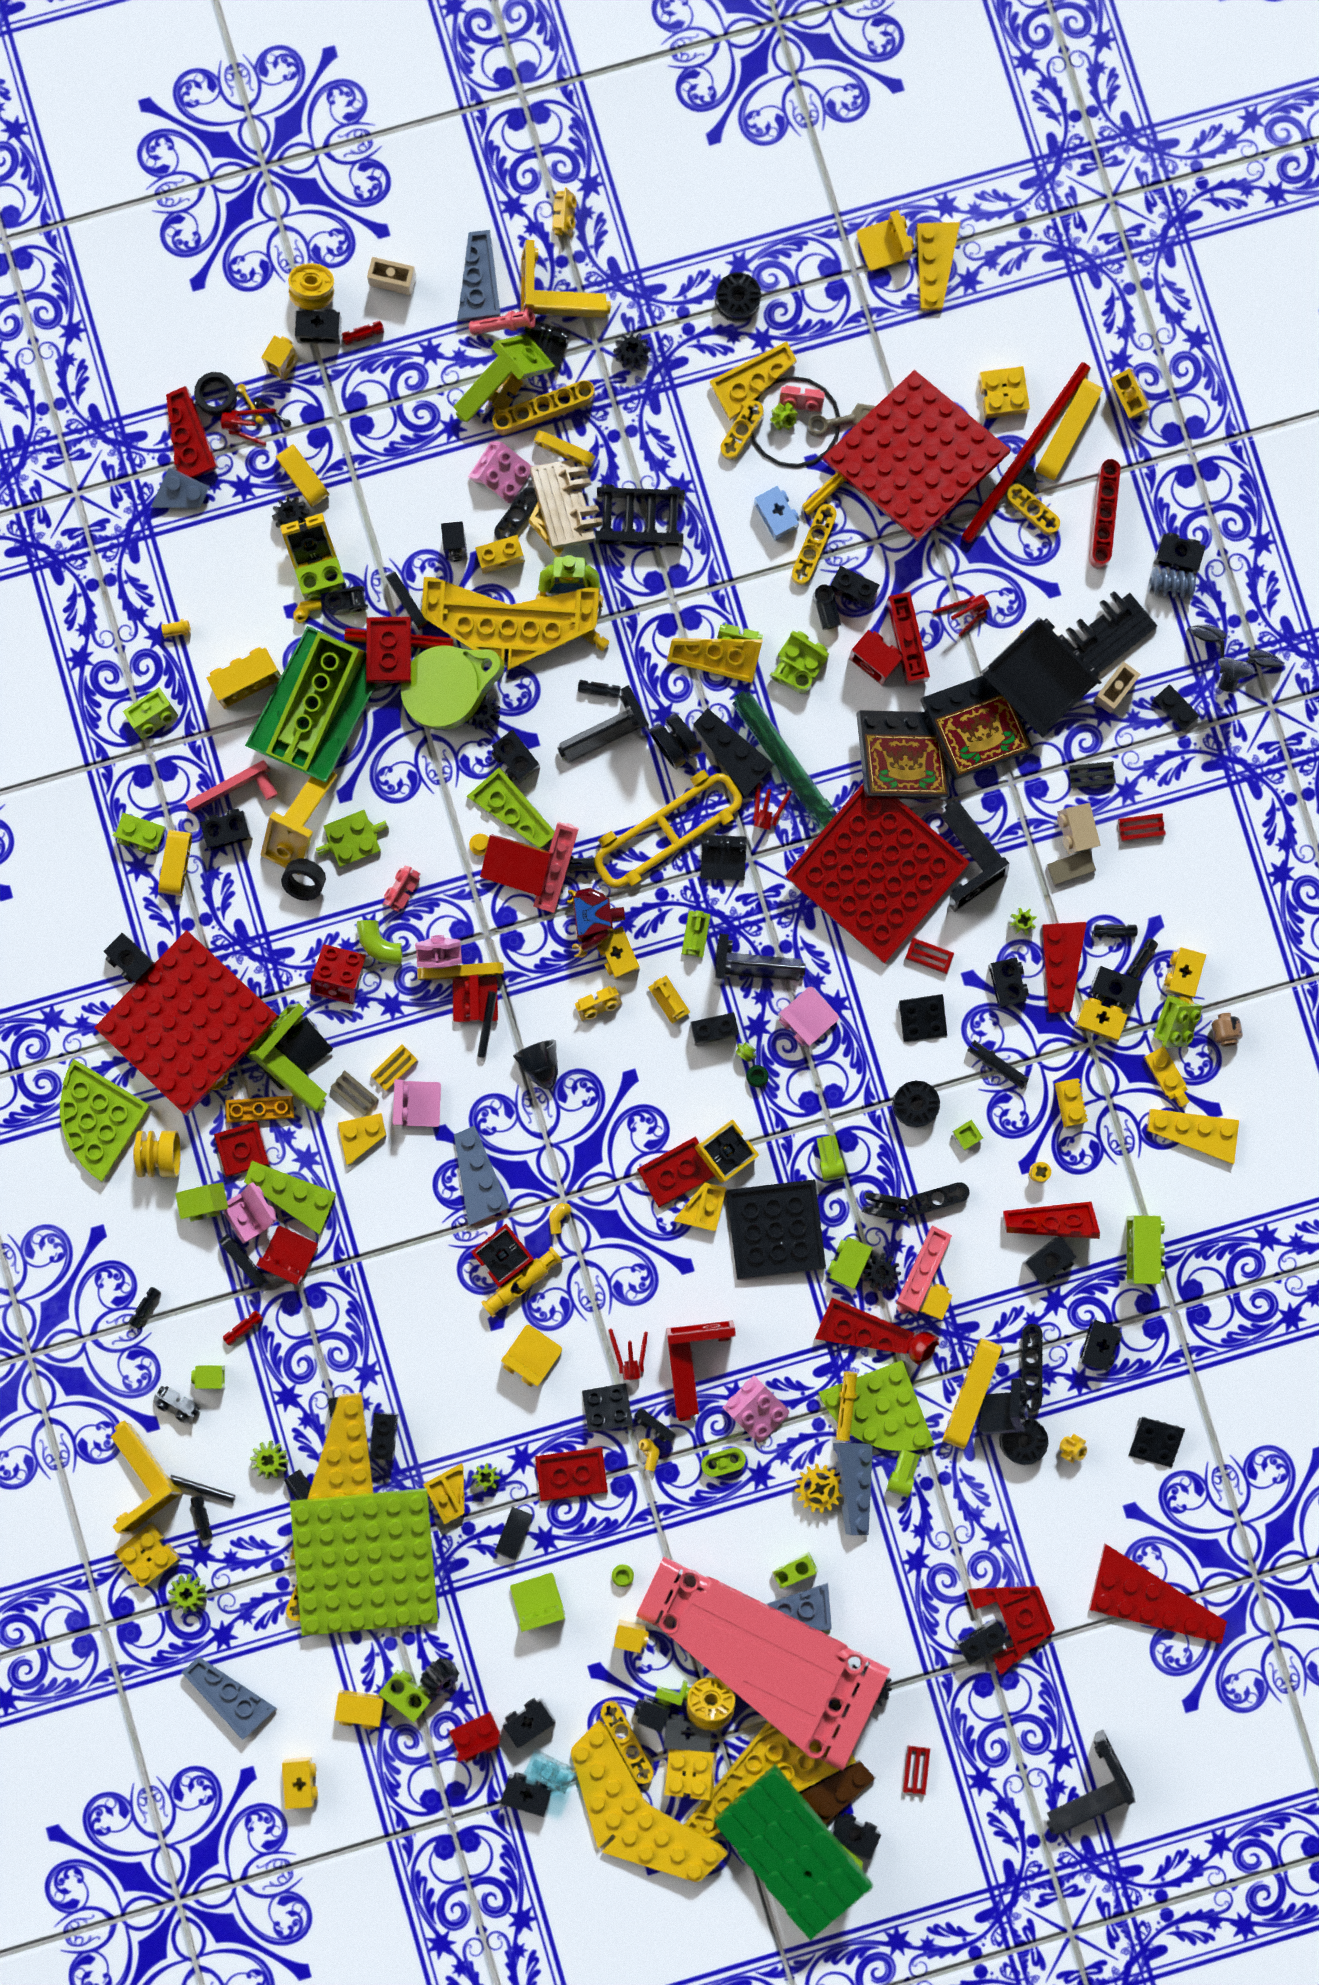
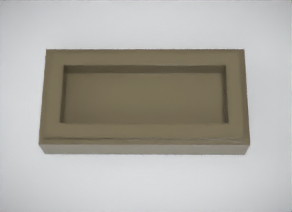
[1047,850,1096,885]

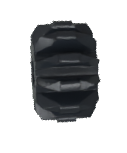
[613,331,651,370]
[272,496,310,528]
[467,693,501,731]
[862,1253,901,1291]
[420,1657,460,1697]

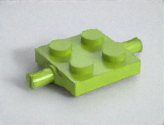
[315,809,389,867]

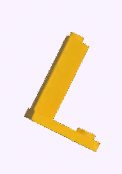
[521,240,611,318]
[260,771,337,876]
[111,1420,183,1535]

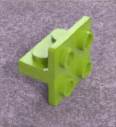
[1153,995,1203,1048]

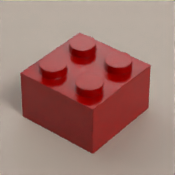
[848,630,903,686]

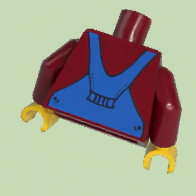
[567,888,625,958]

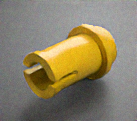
[161,618,191,638]

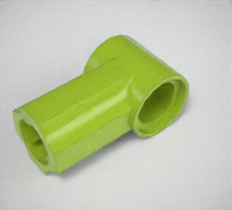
[817,1135,846,1182]
[886,1449,920,1498]

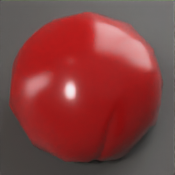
[908,1332,940,1365]

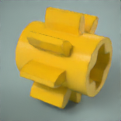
[1059,1433,1088,1464]

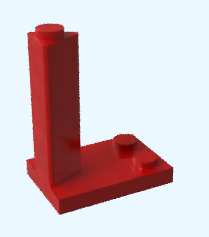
[666,1320,736,1421]

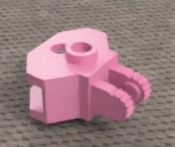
[415,935,462,968]

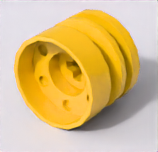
[133,1131,181,1178]

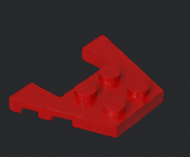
[967,1585,1055,1674]

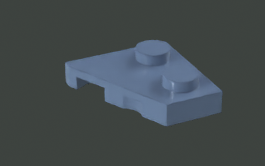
[151,467,210,508]

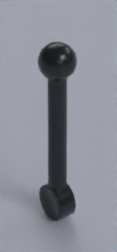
[253,397,291,428]

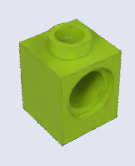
[191,1365,225,1389]

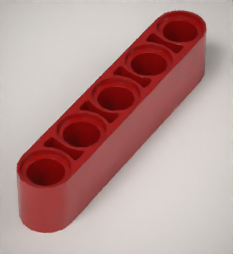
[1089,459,1121,569]

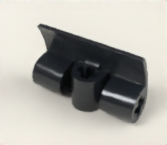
[256,1016,333,1090]

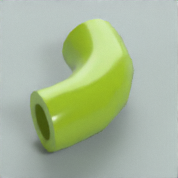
[356,920,402,965]

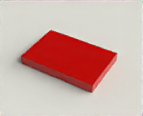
[366,616,411,684]
[480,834,553,896]
[637,1136,715,1208]
[535,1447,608,1501]

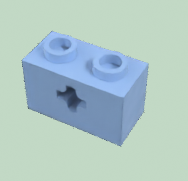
[754,485,800,541]

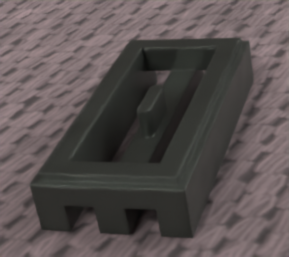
[1069,761,1116,788]

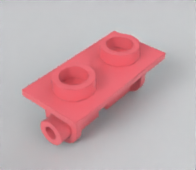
[779,385,825,412]
[382,865,420,912]

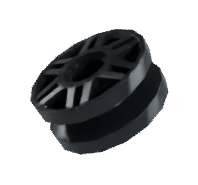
[715,272,761,323]
[892,1080,940,1128]
[862,1192,911,1221]
[999,1417,1049,1465]

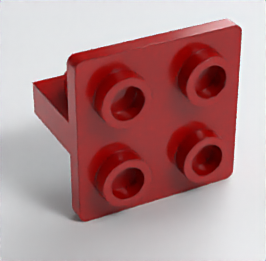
[453,975,498,1022]

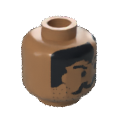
[1211,1013,1243,1047]

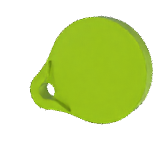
[401,646,505,730]

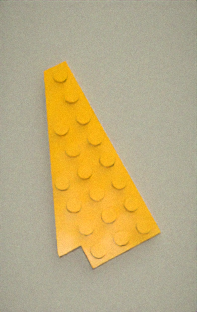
[290,1392,374,1560]
[684,1721,857,1839]

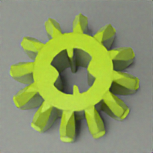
[249,1440,289,1480]
[168,1574,207,1613]

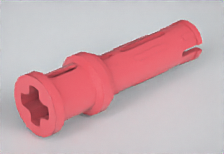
[469,308,535,335]

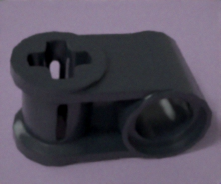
[325,586,369,615]

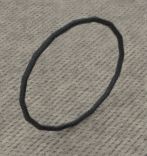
[748,376,840,468]

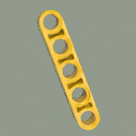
[1035,378,1104,481]
[492,380,595,436]
[942,1338,1002,1450]

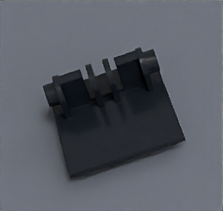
[524,321,571,373]
[700,834,747,881]
[898,994,948,1042]
[582,1383,633,1433]
[1128,1416,1185,1468]

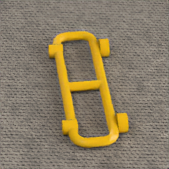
[594,770,742,888]

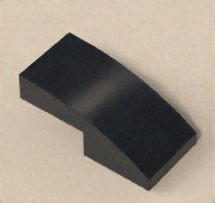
[494,1507,533,1560]

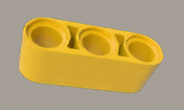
[275,444,330,507]
[158,830,192,896]

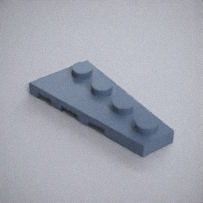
[457,229,501,322]
[833,1443,873,1535]

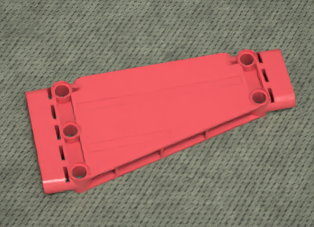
[636,1557,890,1771]

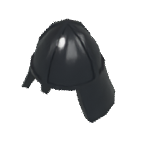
[513,1039,558,1090]

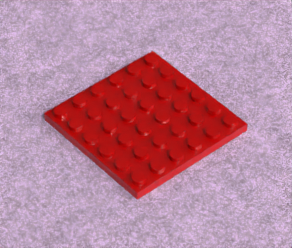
[823,369,1010,542]
[784,783,970,963]
[94,930,280,1116]

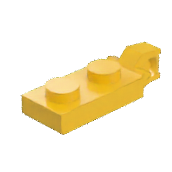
[1144,1046,1189,1107]

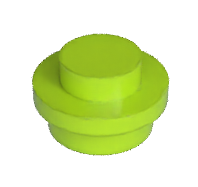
[736,1042,757,1062]
[611,1564,634,1587]

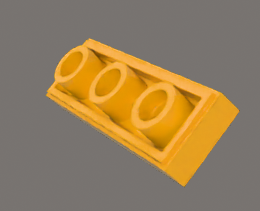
[225,1096,295,1123]

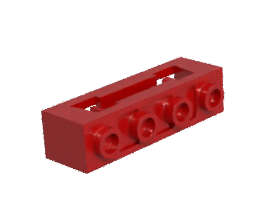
[886,592,930,687]

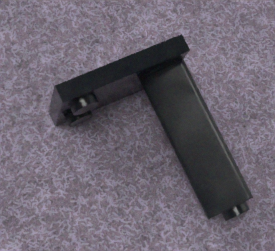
[557,685,649,763]
[941,800,1010,913]
[714,934,806,986]
[1046,1729,1136,1836]

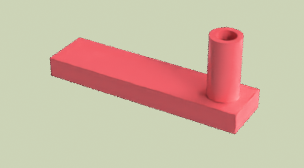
[186,760,278,813]
[533,822,579,913]
[896,1225,952,1314]

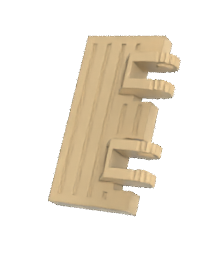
[530,459,603,550]

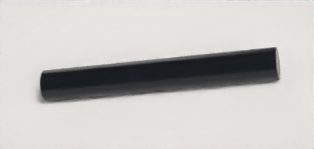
[477,991,497,1058]
[170,1474,236,1503]

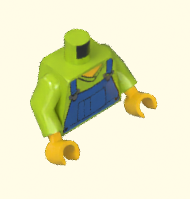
[535,555,604,609]

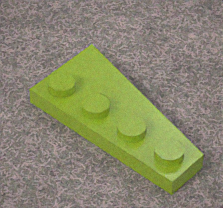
[466,767,555,849]
[244,1161,336,1235]

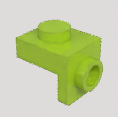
[655,1679,690,1706]

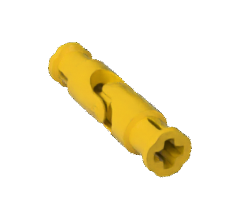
[481,1246,564,1318]

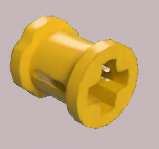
[1029,1162,1051,1182]

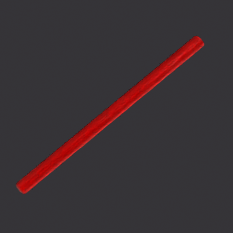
[961,362,1091,543]

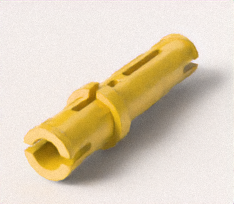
[835,1371,858,1441]

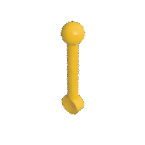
[237,384,264,424]

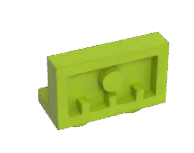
[777,630,830,679]
[122,687,178,740]
[112,813,166,854]

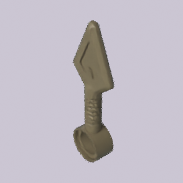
[807,403,875,437]

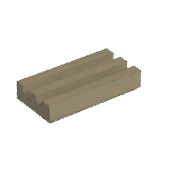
[330,1070,379,1116]

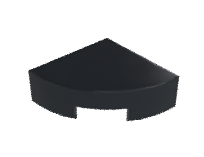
[1015,462,1037,493]

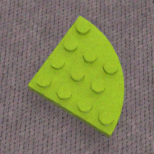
[60,1059,151,1182]
[818,1360,935,1451]

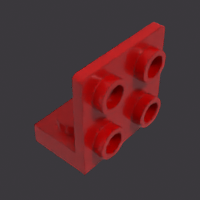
[310,944,366,1005]
[256,1225,318,1285]
[449,1711,502,1763]

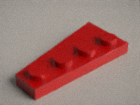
[166,386,219,479]
[1003,1201,1100,1239]

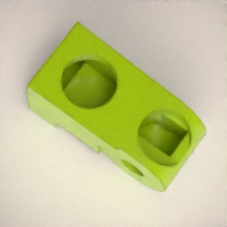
[772,1552,818,1589]

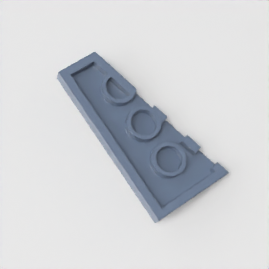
[454,1125,510,1226]
[766,1583,832,1631]
[181,1656,276,1740]

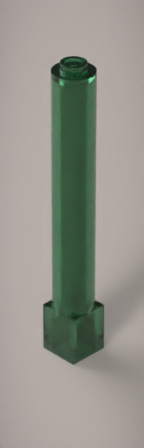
[732,691,837,832]

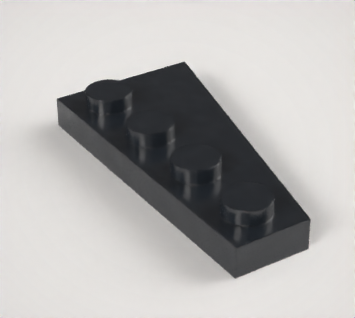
[693,708,774,799]

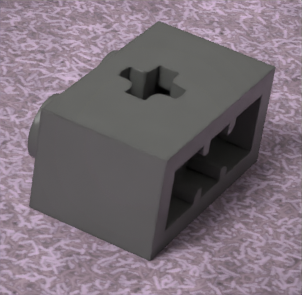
[664,1714,711,1752]

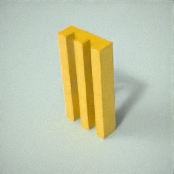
[370,1044,418,1091]

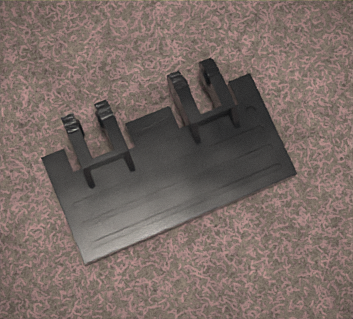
[1066,591,1158,674]

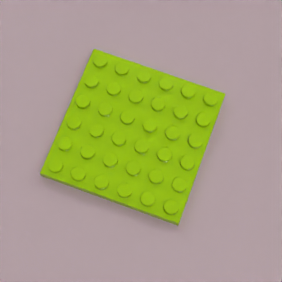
[290,1488,438,1636]

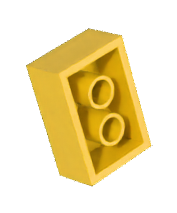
[206,647,281,709]

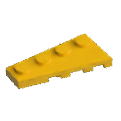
[916,222,960,311]
[709,341,797,421]
[667,638,763,683]
[1147,1109,1239,1165]

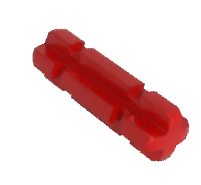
[342,321,384,345]
[222,1311,263,1346]

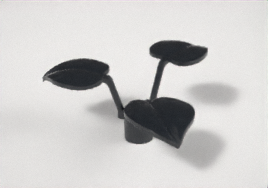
[1187,624,1285,692]

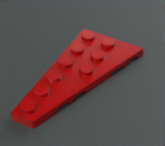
[1088,1543,1227,1644]

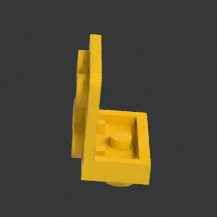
[856,210,914,271]
[501,1325,562,1387]

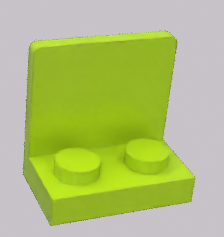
[510,1572,566,1632]

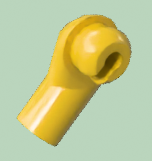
[293,599,322,623]
[549,1203,571,1234]
[638,1438,660,1472]

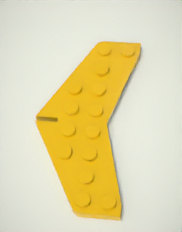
[422,577,600,670]
[571,1719,728,1882]

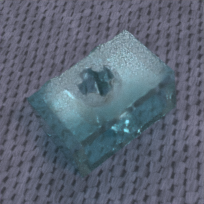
[524,1749,576,1794]

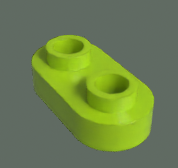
[701,1447,746,1477]

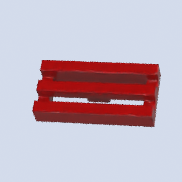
[1118,813,1166,841]
[905,938,954,974]
[902,1745,931,1795]

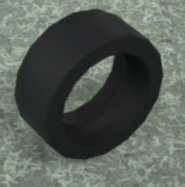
[194,372,237,416]
[281,858,326,901]

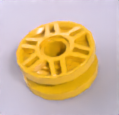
[288,263,334,310]
[687,1677,735,1730]

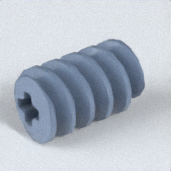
[1148,567,1196,600]

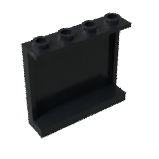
[981,617,1102,738]

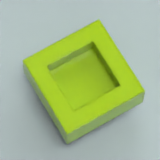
[952,1119,983,1150]

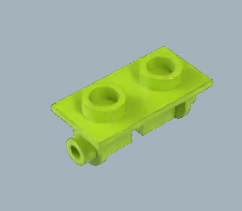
[717,623,763,640]
[681,910,711,958]

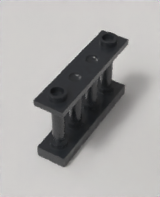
[595,484,685,547]

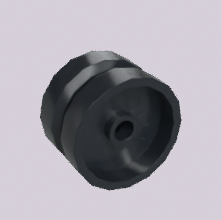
[649,712,702,770]

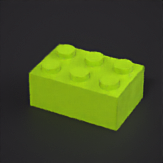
[1127,1215,1165,1284]

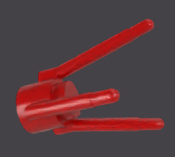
[221,408,276,446]
[932,594,990,637]
[753,783,792,830]
[608,1328,648,1380]

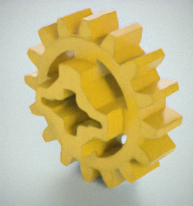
[794,1463,843,1513]

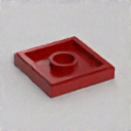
[214,1122,270,1177]

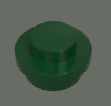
[746,1065,769,1088]

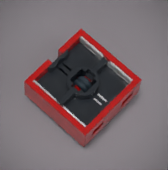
[471,1224,534,1287]

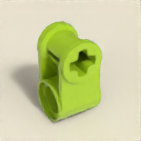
[769,656,812,694]

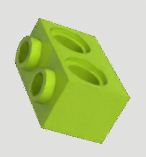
[295,557,347,600]
[378,1669,432,1723]

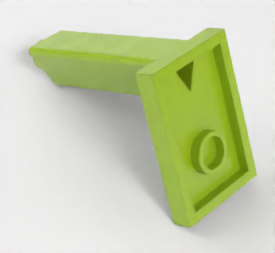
[453,334,555,423]
[245,1003,327,1113]

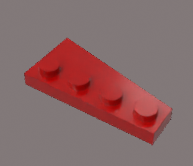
[1041,922,1087,1013]
[814,1297,915,1354]

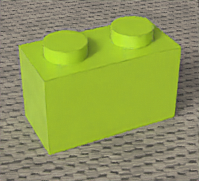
[175,1182,229,1222]
[827,1237,872,1289]

